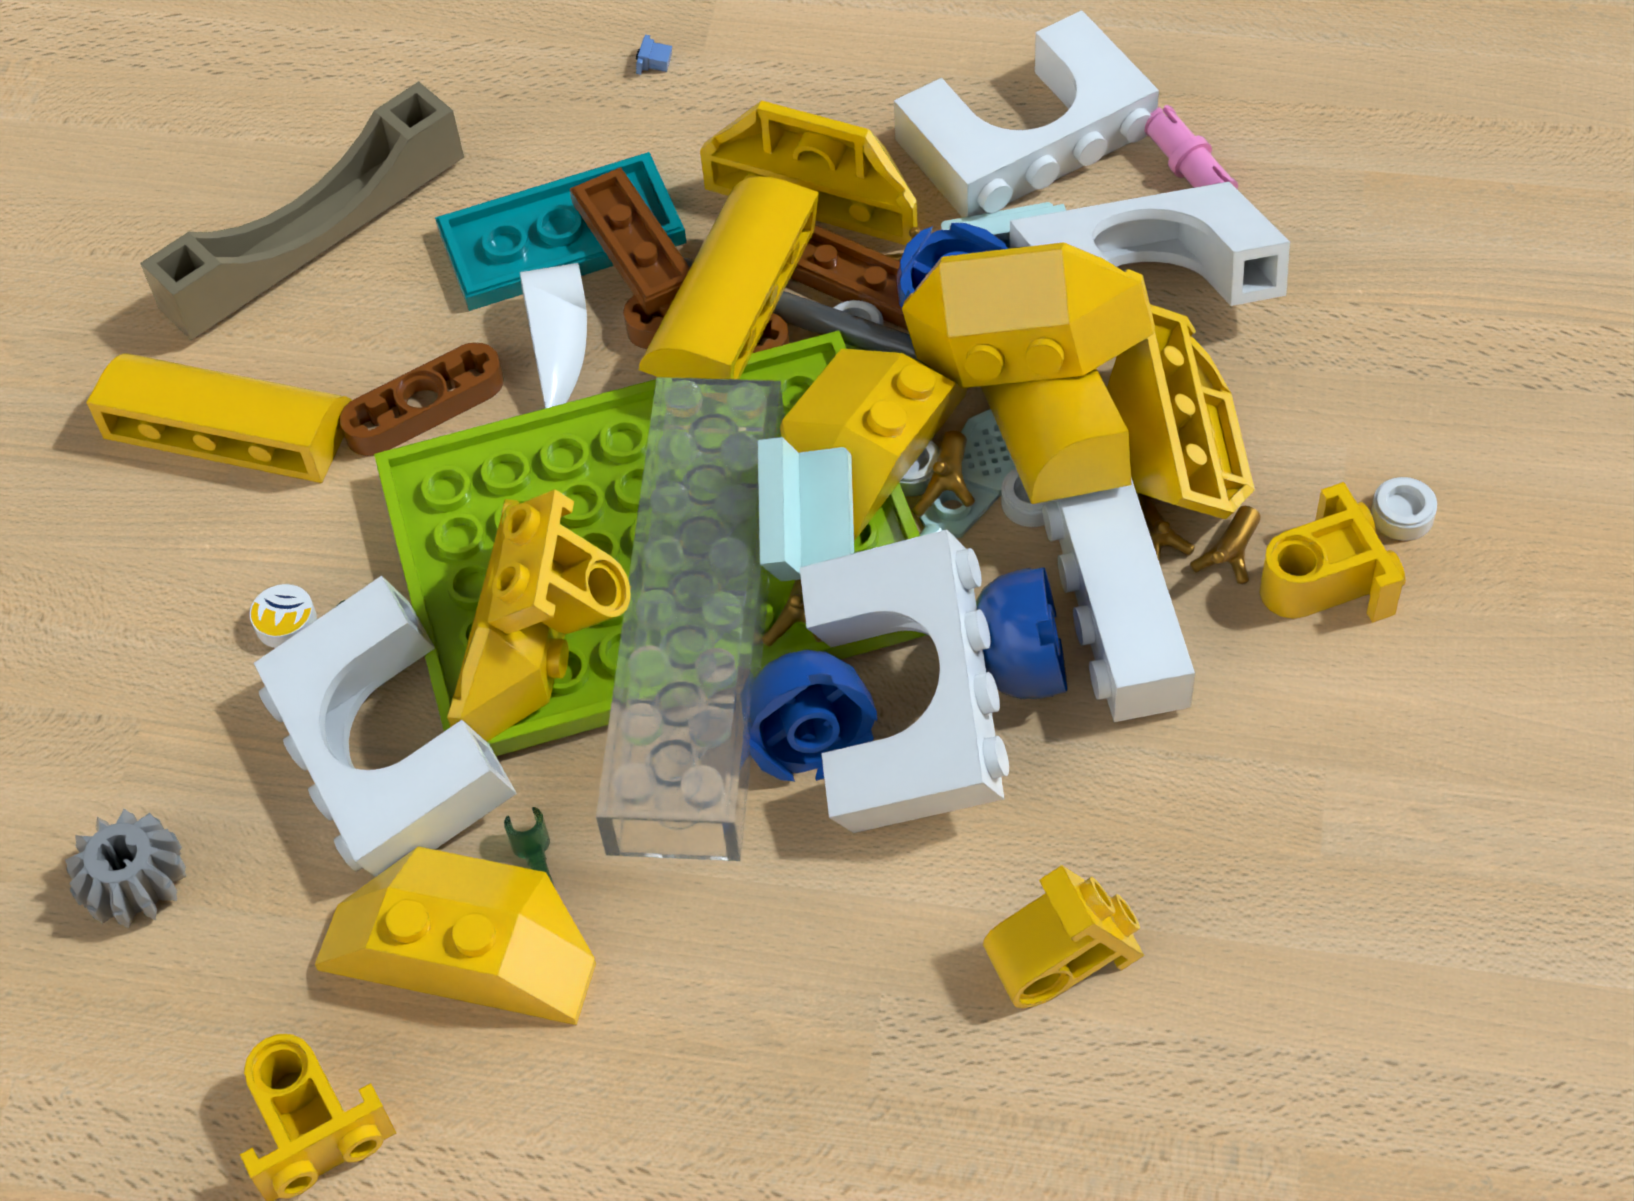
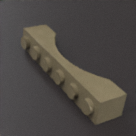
[140,81,464,340]

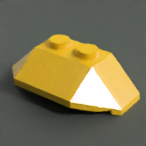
[700,100,917,245]
[902,242,1155,388]
[1107,304,1255,520]
[780,349,968,541]
[447,499,569,742]
[315,846,596,1025]

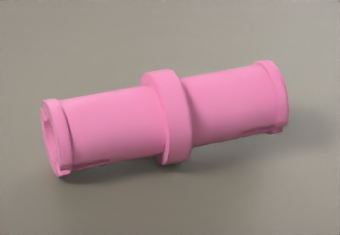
[1145,105,1238,190]

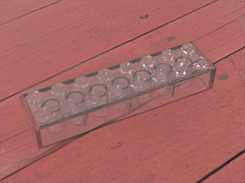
[596,377,784,861]

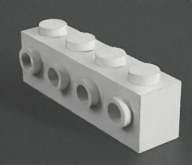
[1043,478,1195,722]

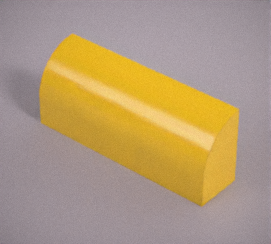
[638,177,819,402]
[86,353,352,483]
[981,368,1132,504]

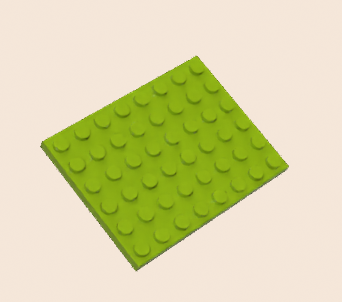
[374,330,926,756]

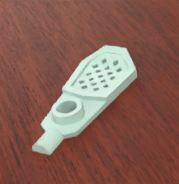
[919,409,1016,538]

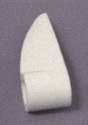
[520,263,587,408]

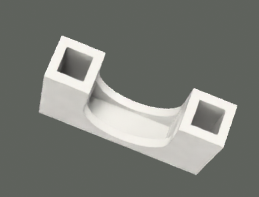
[894,10,1159,217]
[1010,182,1290,306]
[799,529,1009,833]
[254,576,517,877]

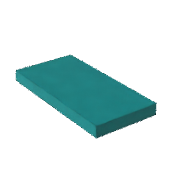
[435,152,687,311]

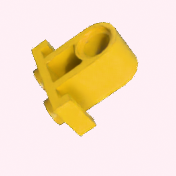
[1259,482,1406,623]
[488,489,630,634]
[983,865,1145,1009]
[239,1034,396,1201]

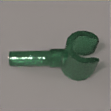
[504,807,555,887]

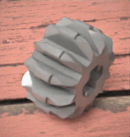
[65,809,186,929]

